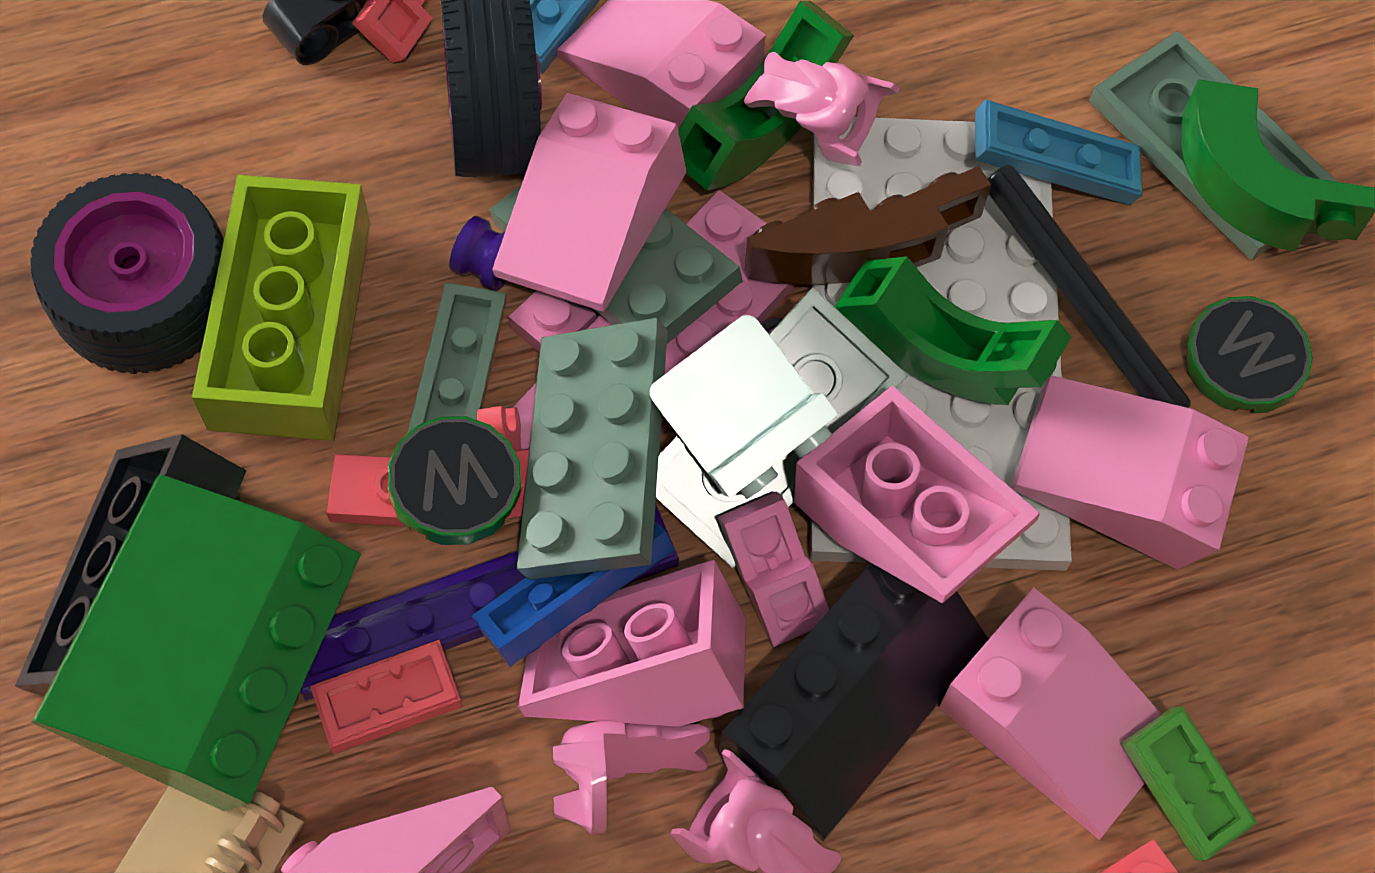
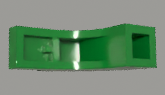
[678,0,854,190]
[1181,79,1375,252]
[834,256,1072,405]

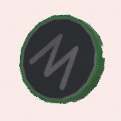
[1185,296,1313,413]
[388,416,521,545]

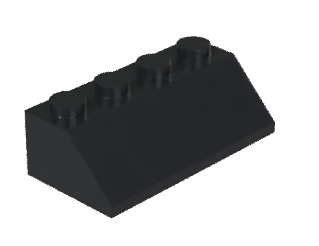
[15,434,246,696]
[719,563,989,842]

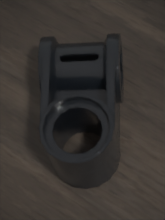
[262,0,368,65]

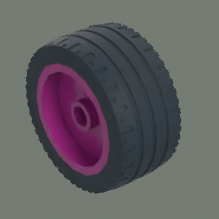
[441,0,542,178]
[30,173,224,374]

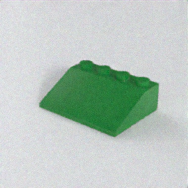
[31,474,361,811]

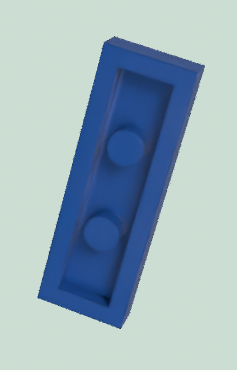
[472,521,675,667]

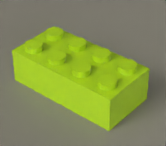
[192,175,370,441]

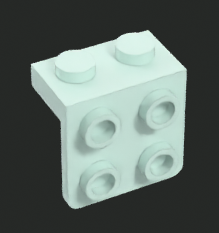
[650,315,839,499]

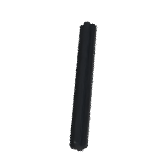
[987,164,1191,408]

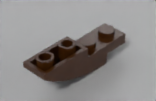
[744,166,991,285]

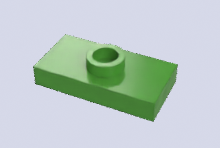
[1120,706,1258,861]

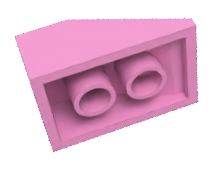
[557,0,766,129]
[492,93,687,312]
[1011,375,1249,570]
[794,385,1040,603]
[518,560,746,727]
[939,587,1161,840]
[281,787,511,873]

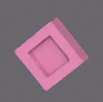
[509,290,596,353]

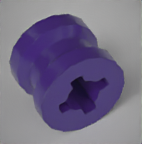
[449,216,507,291]

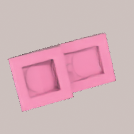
[717,491,829,647]

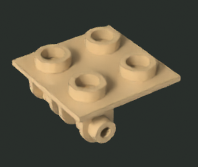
[114,786,304,873]

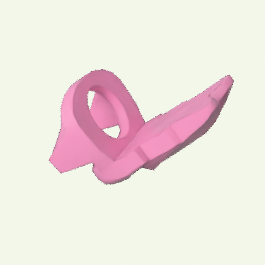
[744,52,900,166]
[553,720,710,835]
[670,749,841,873]

